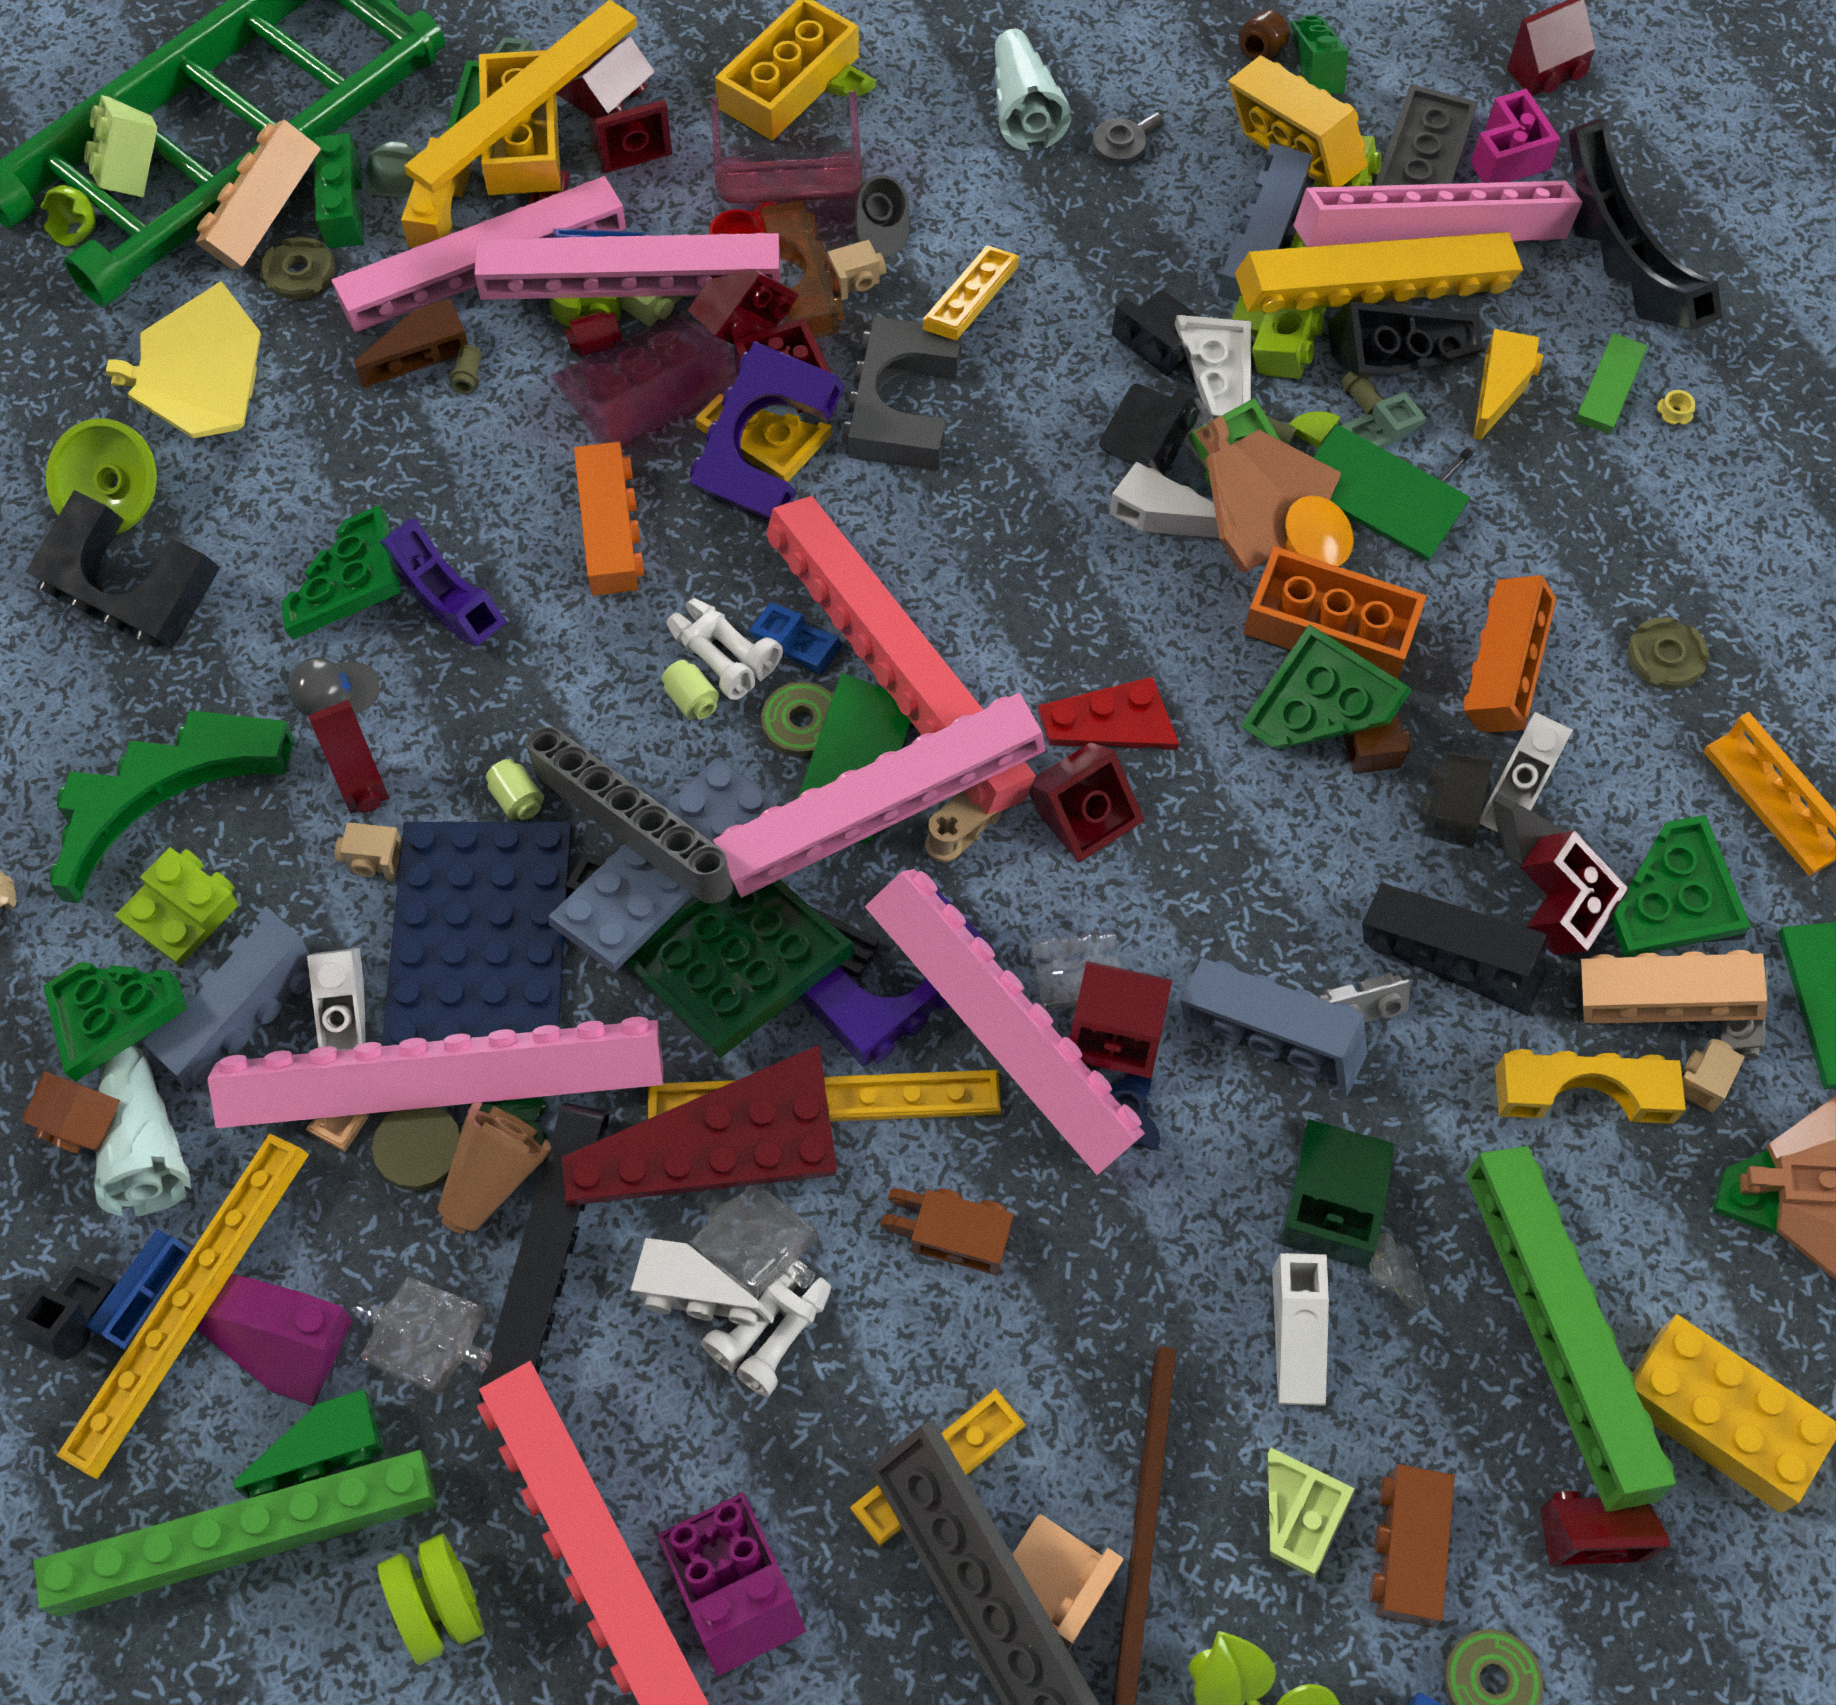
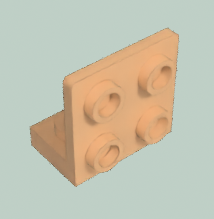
[1012,1514,1124,1651]

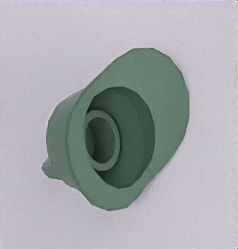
[365,141,418,198]

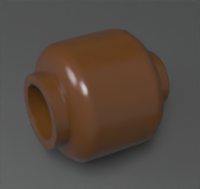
[1238,9,1290,61]

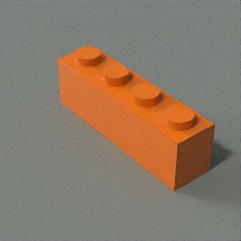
[574,442,645,596]
[1463,575,1557,733]

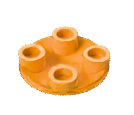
[1285,495,1354,567]

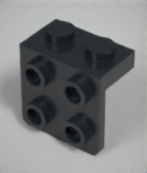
[1111,291,1199,377]
[1099,383,1200,476]

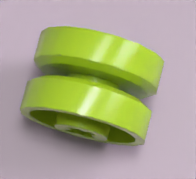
[377,1533,484,1666]

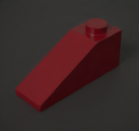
[308,700,389,814]

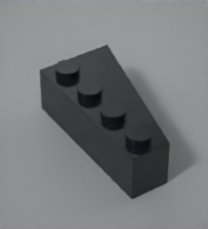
[1362,882,1547,1016]

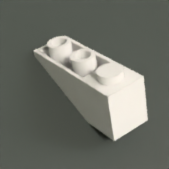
[1109,462,1219,538]
[1477,712,1573,832]
[307,948,366,1051]
[631,1238,774,1327]
[1272,1253,1329,1406]

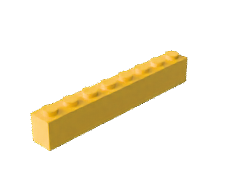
[1234,232,1523,313]

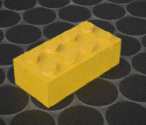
[715,0,859,141]
[479,50,561,195]
[1228,55,1368,187]
[1632,1314,1836,1513]

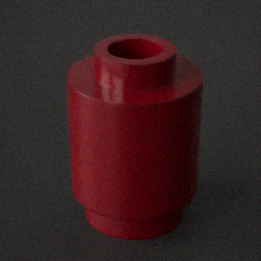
[565,310,623,357]

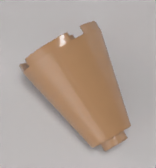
[437,1102,551,1234]

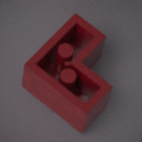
[733,318,831,414]
[1520,830,1628,955]

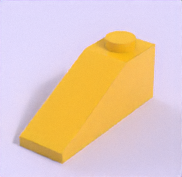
[1473,329,1543,440]

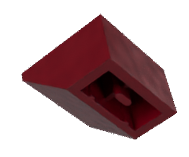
[687,269,799,345]
[1069,961,1172,1078]

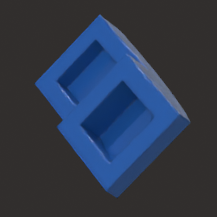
[749,602,842,675]

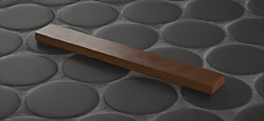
[1112,1346,1176,1705]

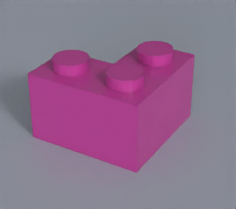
[1470,89,1561,183]

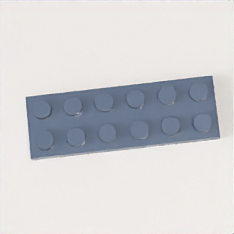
[548,758,780,973]

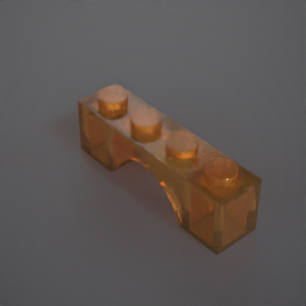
[760,199,844,338]

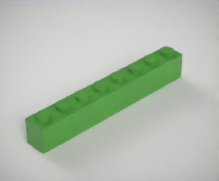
[1465,1146,1677,1512]
[33,1450,439,1617]

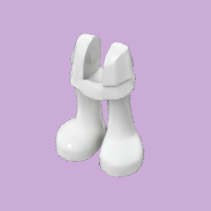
[667,598,783,700]
[701,1260,831,1397]

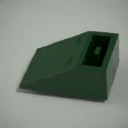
[1277,1119,1394,1269]

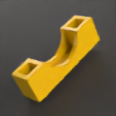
[1495,1049,1686,1124]

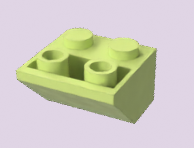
[84,95,157,198]

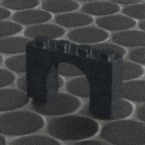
[26,490,221,649]

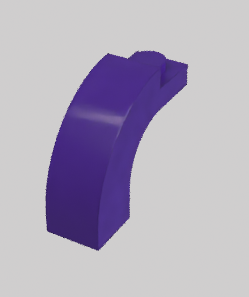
[380,518,507,647]

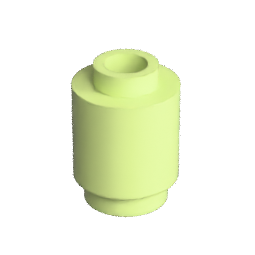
[661,660,719,720]
[486,759,544,821]

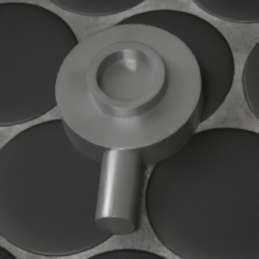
[1092,112,1164,166]

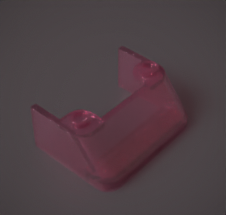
[711,91,862,204]

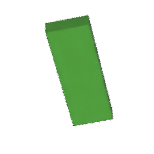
[1575,333,1648,434]

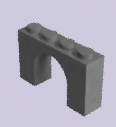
[842,316,963,471]

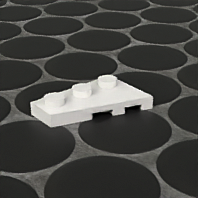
[1174,315,1251,421]

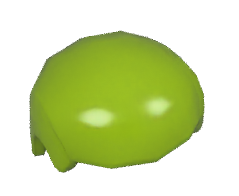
[40,185,96,247]

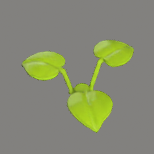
[1188,1631,1341,1705]

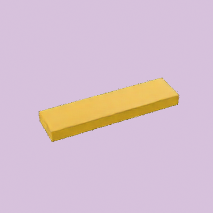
[923,245,1020,341]
[850,1389,1026,1547]

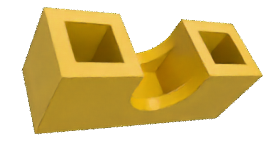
[401,137,471,248]

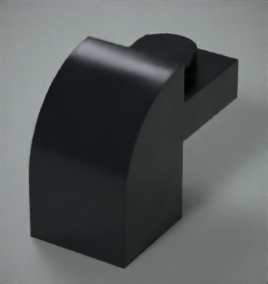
[11,1266,115,1360]

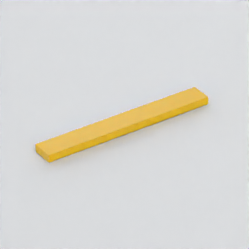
[404,0,637,193]
[648,1070,1001,1122]
[56,1133,309,1479]

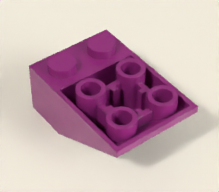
[657,1492,806,1677]

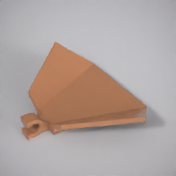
[1195,416,1341,573]
[1739,1096,1836,1281]

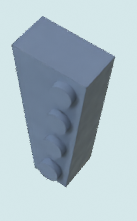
[1217,143,1313,302]
[142,906,311,1090]
[1180,958,1367,1097]

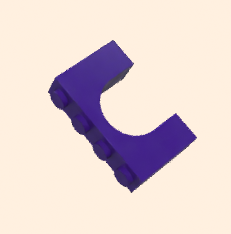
[689,341,845,521]
[798,890,993,1068]

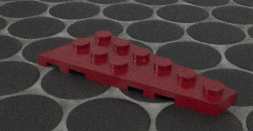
[562,1045,837,1206]

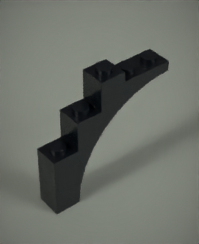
[1568,118,1722,330]

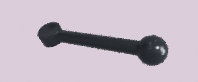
[1437,448,1474,482]

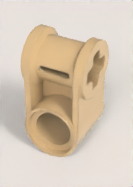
[925,790,1001,863]

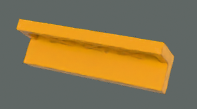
[1703,712,1836,877]

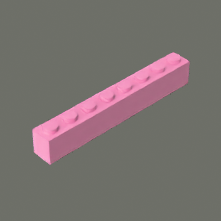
[331,176,626,333]
[1294,181,1582,247]
[475,233,780,300]
[713,692,1046,898]
[865,869,1145,1175]

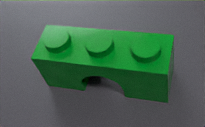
[314,132,364,248]

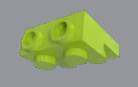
[114,847,239,967]

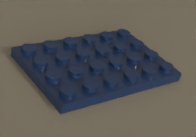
[381,822,572,1046]

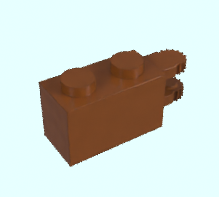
[22,1071,121,1154]
[880,1188,1014,1276]

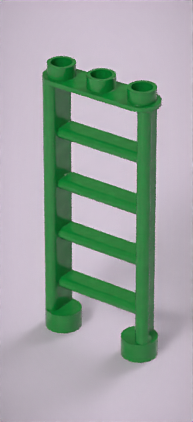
[0,0,445,308]

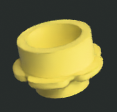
[1657,390,1695,425]

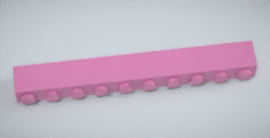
[207,1017,663,1128]

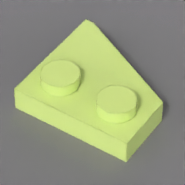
[1268,1448,1355,1578]

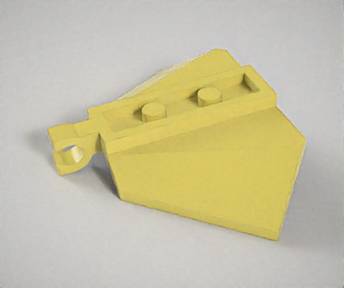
[106,281,261,439]

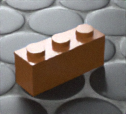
[1369,1464,1455,1628]

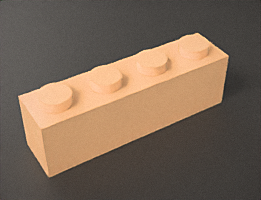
[195,119,321,270]
[1581,950,1767,1024]

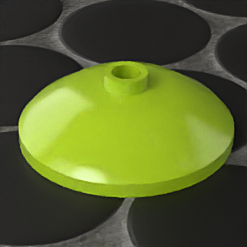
[46,418,157,535]

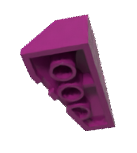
[196,1274,353,1407]

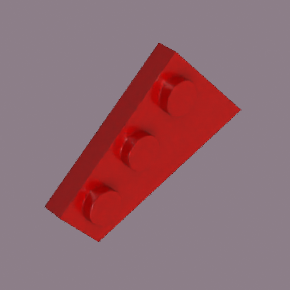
[1037,677,1179,750]

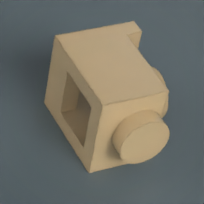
[827,239,886,301]
[335,822,402,882]
[1682,1039,1745,1113]

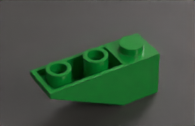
[1291,15,1348,94]
[233,1389,384,1498]

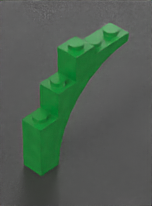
[49,710,294,903]

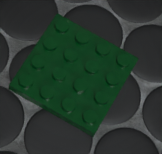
[623,879,856,1059]

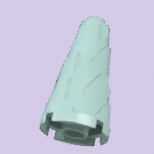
[995,28,1071,150]
[94,1045,191,1217]

